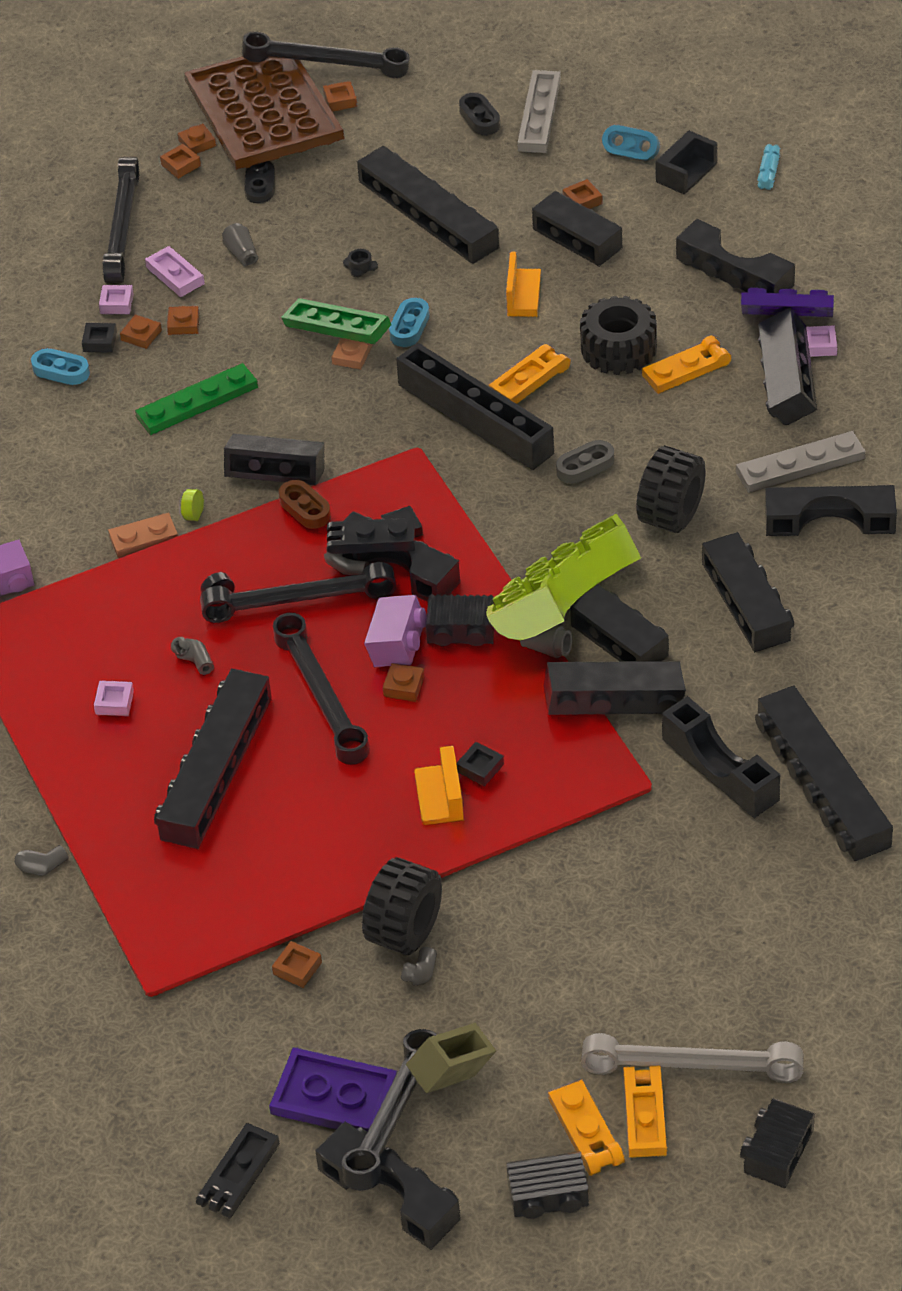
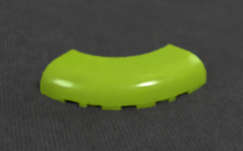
[486,514,641,640]

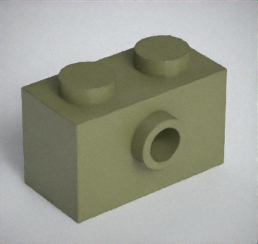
[406,1022,496,1094]

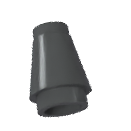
[222,223,258,266]
[520,626,572,659]

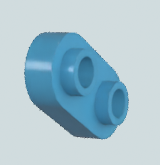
[602,125,660,161]
[389,298,430,347]
[31,348,90,385]

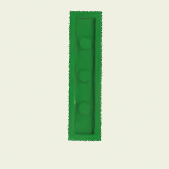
[281,298,392,345]
[135,363,258,435]

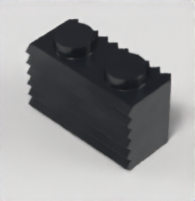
[426,594,495,646]
[740,1098,815,1188]
[506,1151,589,1219]

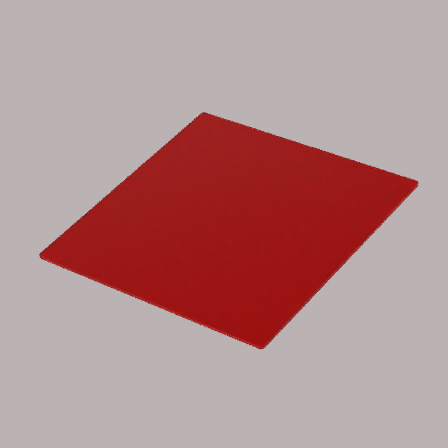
[0,447,652,997]

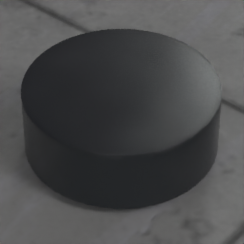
[200,572,235,605]

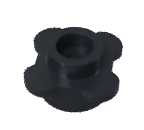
[343,249,378,277]

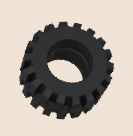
[580,296,657,375]
[636,445,706,533]
[362,857,442,955]

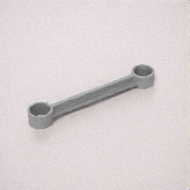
[581,1033,804,1083]

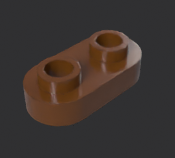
[279,480,331,529]

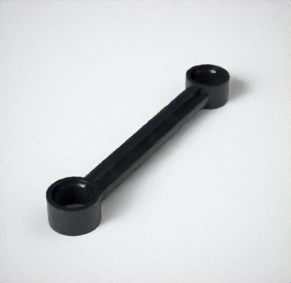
[241,32,410,78]
[103,157,139,283]
[200,562,397,623]
[273,613,369,764]
[342,1029,437,1191]

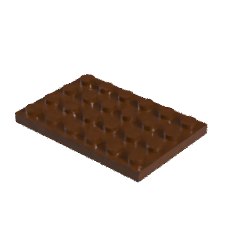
[184,56,344,170]

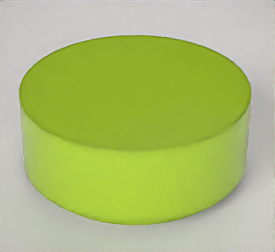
[181,489,204,521]

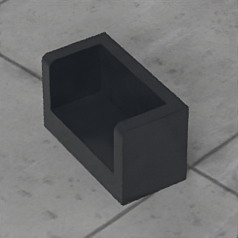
[655,130,717,195]

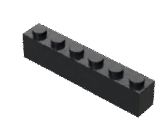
[357,145,499,264]
[396,342,554,470]
[154,668,272,849]
[755,685,893,862]

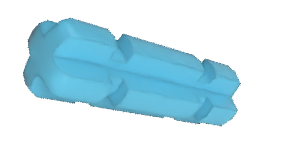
[757,144,780,190]

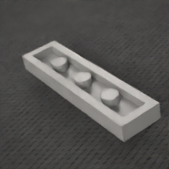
[517,70,561,153]
[736,431,865,493]

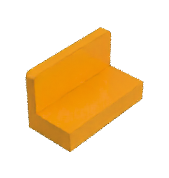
[506,252,541,317]
[414,746,464,825]

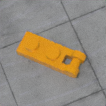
[642,336,732,394]
[489,344,571,404]
[623,1066,667,1158]
[548,1080,625,1176]

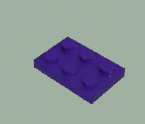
[741,288,834,317]
[269,1047,397,1132]

